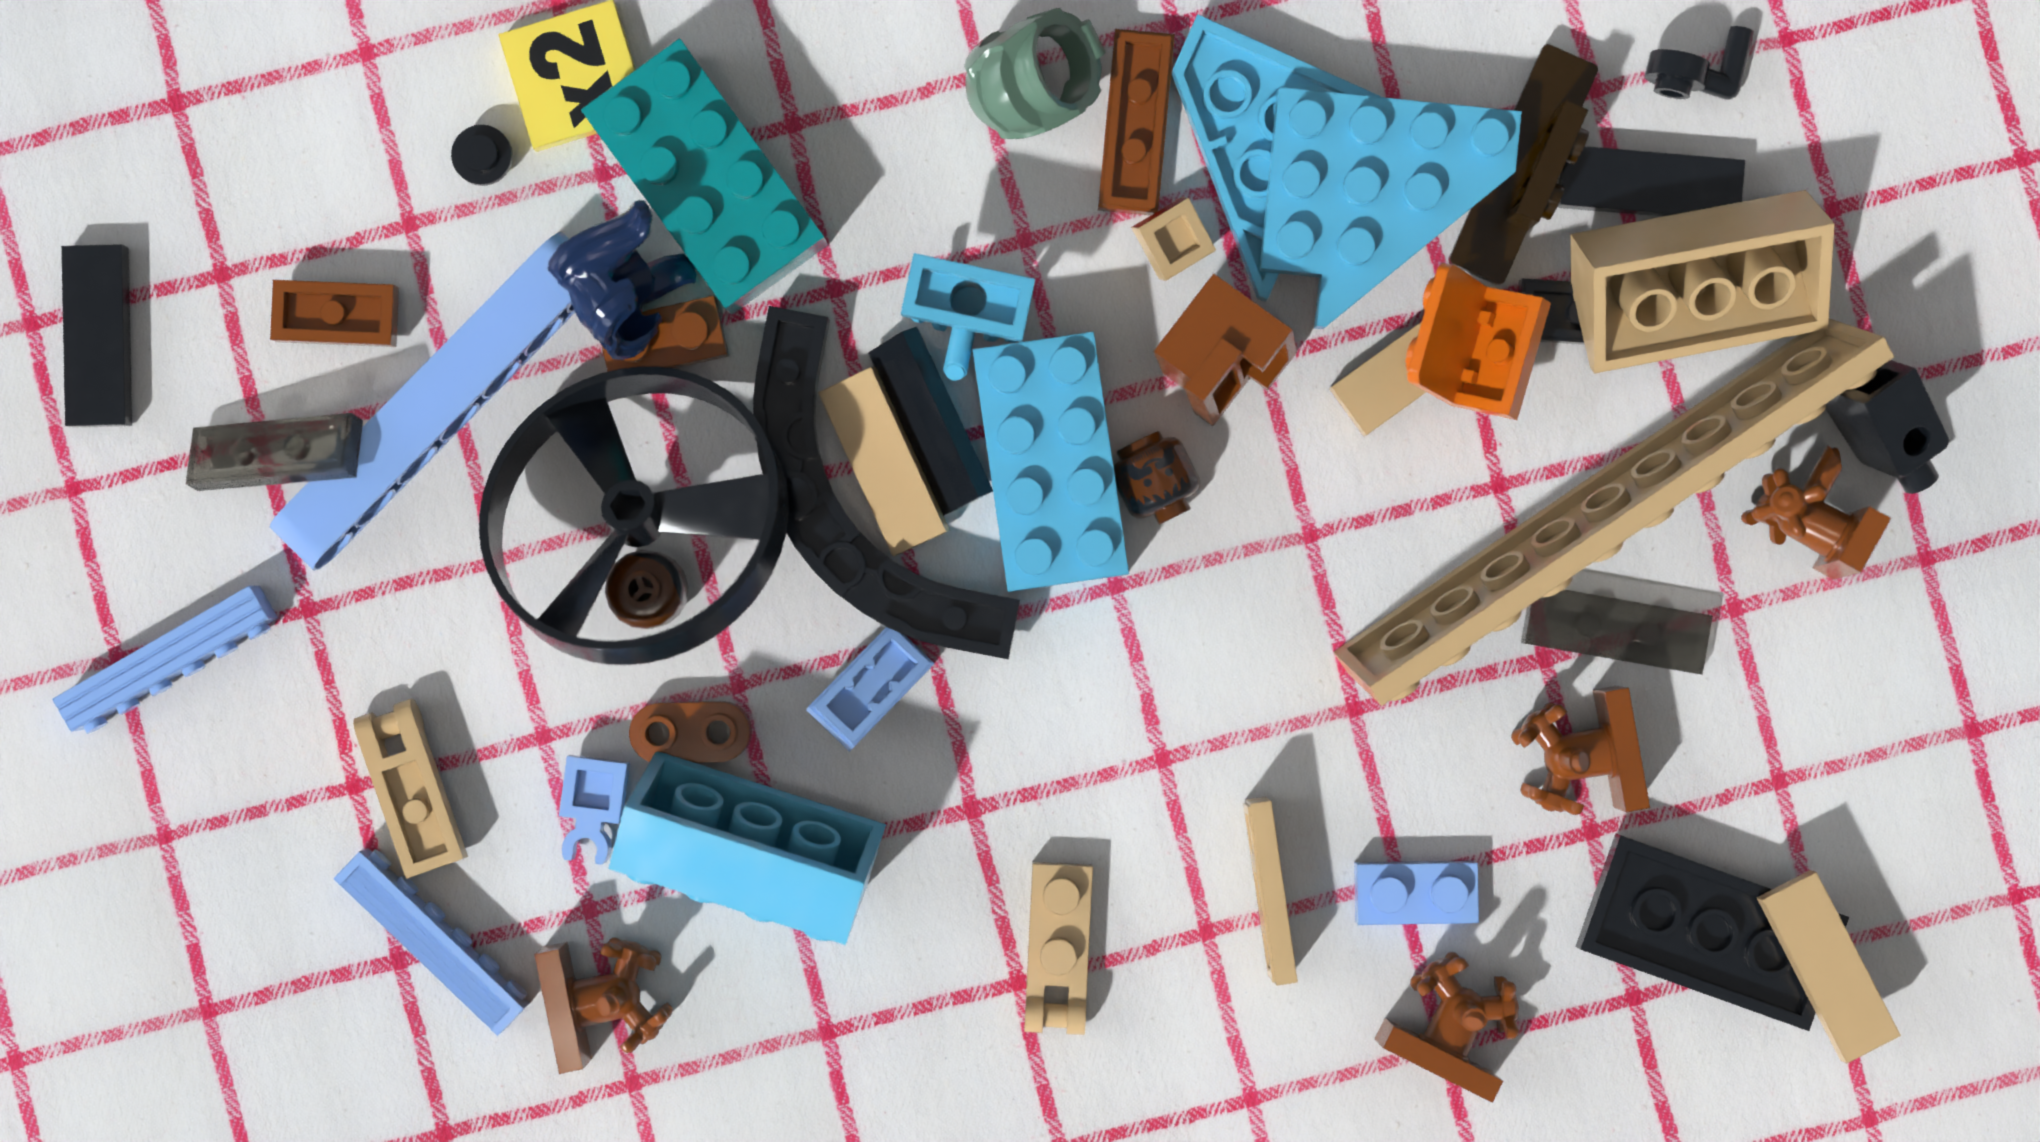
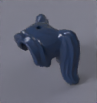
[548,200,697,360]

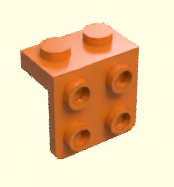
[1406,263,1551,420]

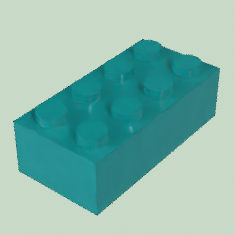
[581,38,828,315]

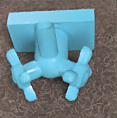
[901,253,1035,381]

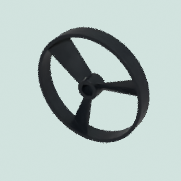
[479,367,789,665]

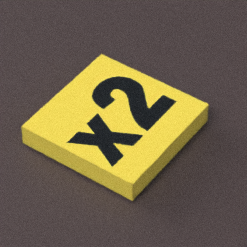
[498,0,636,152]

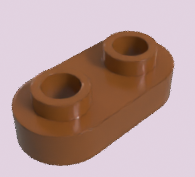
[629,701,752,763]

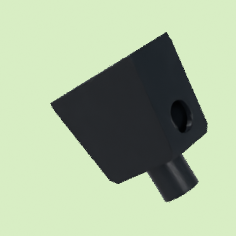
[1826,360,1949,494]

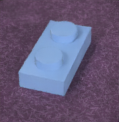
[1354,861,1479,925]

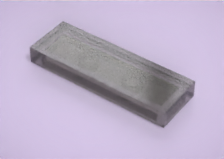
[186,413,363,491]
[1521,589,1713,675]

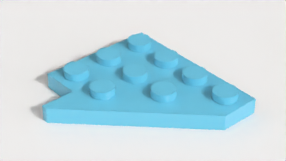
[1171,14,1381,302]
[1259,87,1522,329]

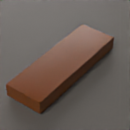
[1098,29,1175,216]

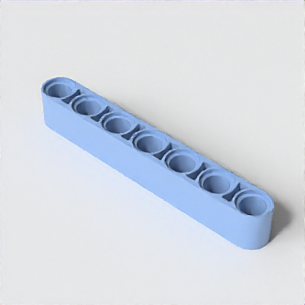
[270,232,575,571]

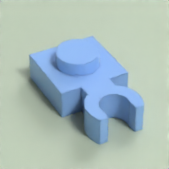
[559,755,630,865]

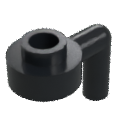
[1644,26,1754,100]

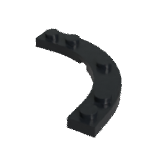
[753,306,1020,660]

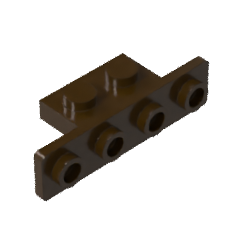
[1448,44,1598,285]

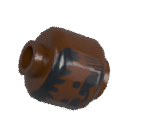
[1113,431,1200,525]
[605,550,689,629]

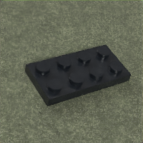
[1575,833,1849,1031]

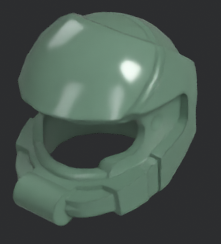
[964,8,1106,139]

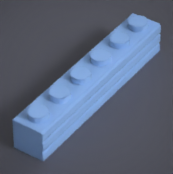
[52,586,278,734]
[333,848,530,1036]

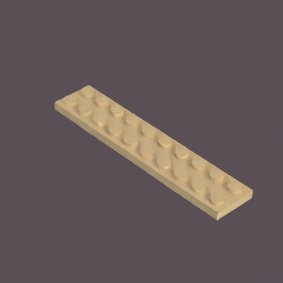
[1333,318,1894,706]

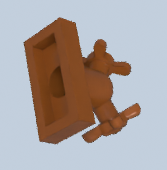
[1741,445,1891,580]
[1511,686,1650,815]
[534,937,673,1074]
[1375,952,1519,1103]

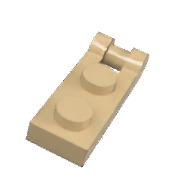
[353,698,468,879]
[1024,862,1093,1035]

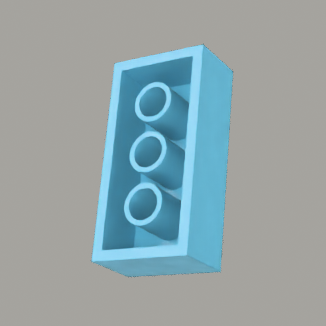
[972,332,1129,592]
[608,752,886,945]

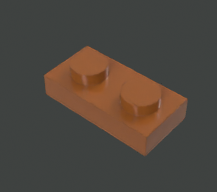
[270,280,399,347]
[602,295,729,372]

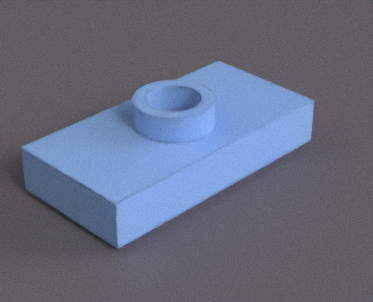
[806,627,935,752]

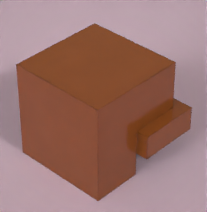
[1154,273,1297,426]

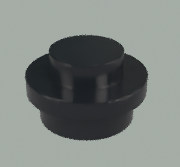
[451,125,513,186]

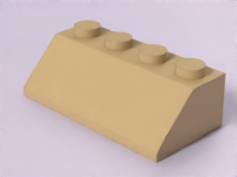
[1571,190,1835,374]

